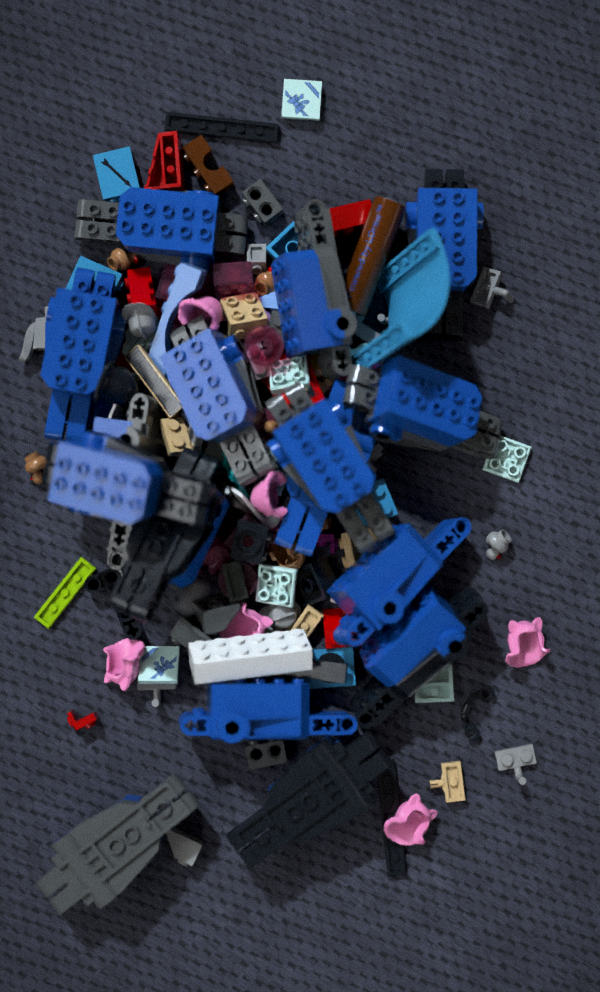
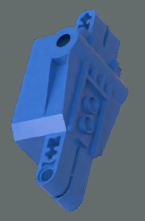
[41,267,128,441]
[274,378,376,557]
[326,517,472,646]
[178,676,358,743]

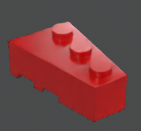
[144,131,185,191]
[329,199,372,238]
[124,267,158,317]

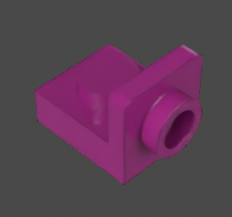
[316,534,338,553]

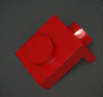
[67,710,99,730]

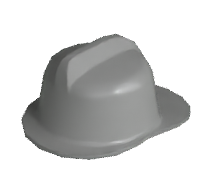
[122,303,158,341]
[259,602,302,634]

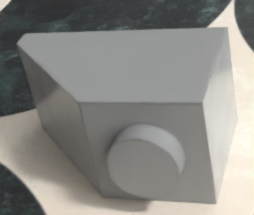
[166,827,204,866]

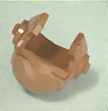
[268,534,306,569]

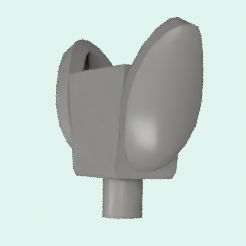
[18,306,48,363]

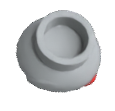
[486,529,512,560]

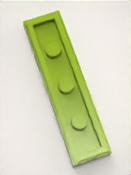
[34,557,97,629]

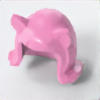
[178,295,227,330]
[250,471,288,518]
[219,601,273,639]
[506,617,550,668]
[103,638,145,691]
[383,793,438,846]

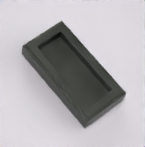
[221,560,249,602]

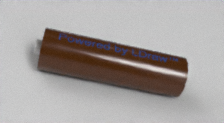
[344,196,406,317]

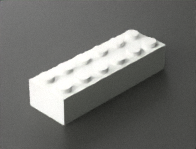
[188,629,312,684]

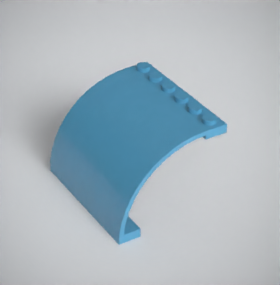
[351,228,450,369]

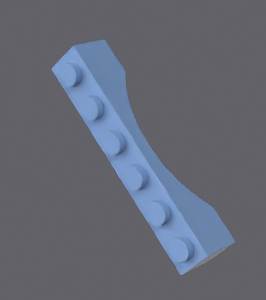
[148,263,207,380]

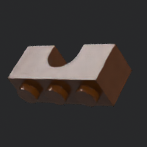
[182,135,235,196]

